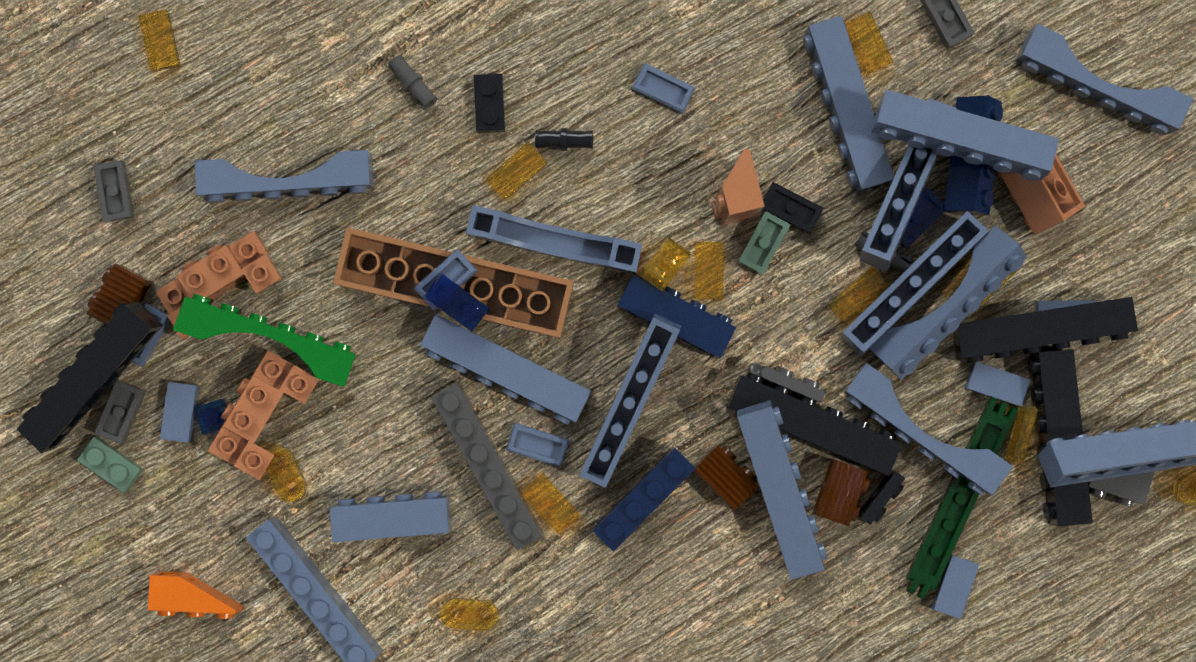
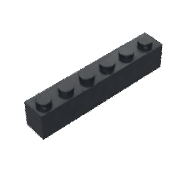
[953,297,1138,363]
[17,302,163,453]
[1028,349,1093,527]
[726,372,902,476]

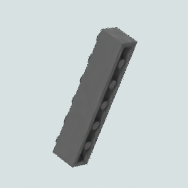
[431,383,544,550]

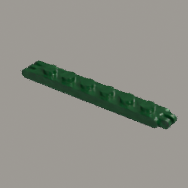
[906,396,1018,599]

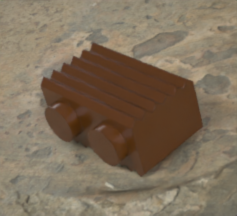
[87,264,152,324]
[694,445,759,511]
[812,459,870,526]

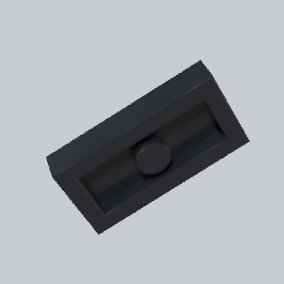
[474,73,505,133]
[762,182,824,234]
[858,470,905,525]

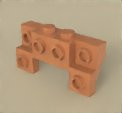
[155,231,283,340]
[208,350,319,480]

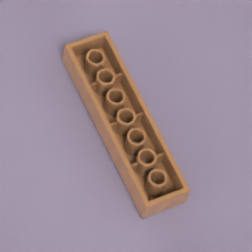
[333,227,574,339]

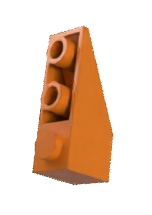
[148,571,243,619]

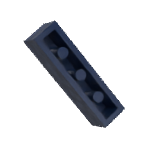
[944,95,1003,216]
[617,273,737,359]
[593,447,696,552]

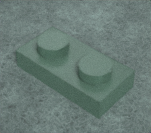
[737,211,791,276]
[77,436,144,493]

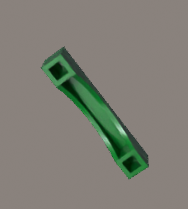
[173,293,356,387]

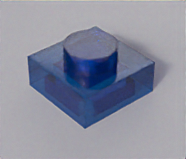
[194,399,227,435]

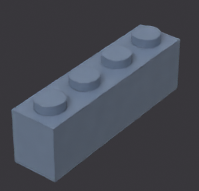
[330,491,452,542]

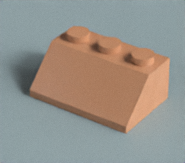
[997,132,1085,235]
[712,148,765,226]

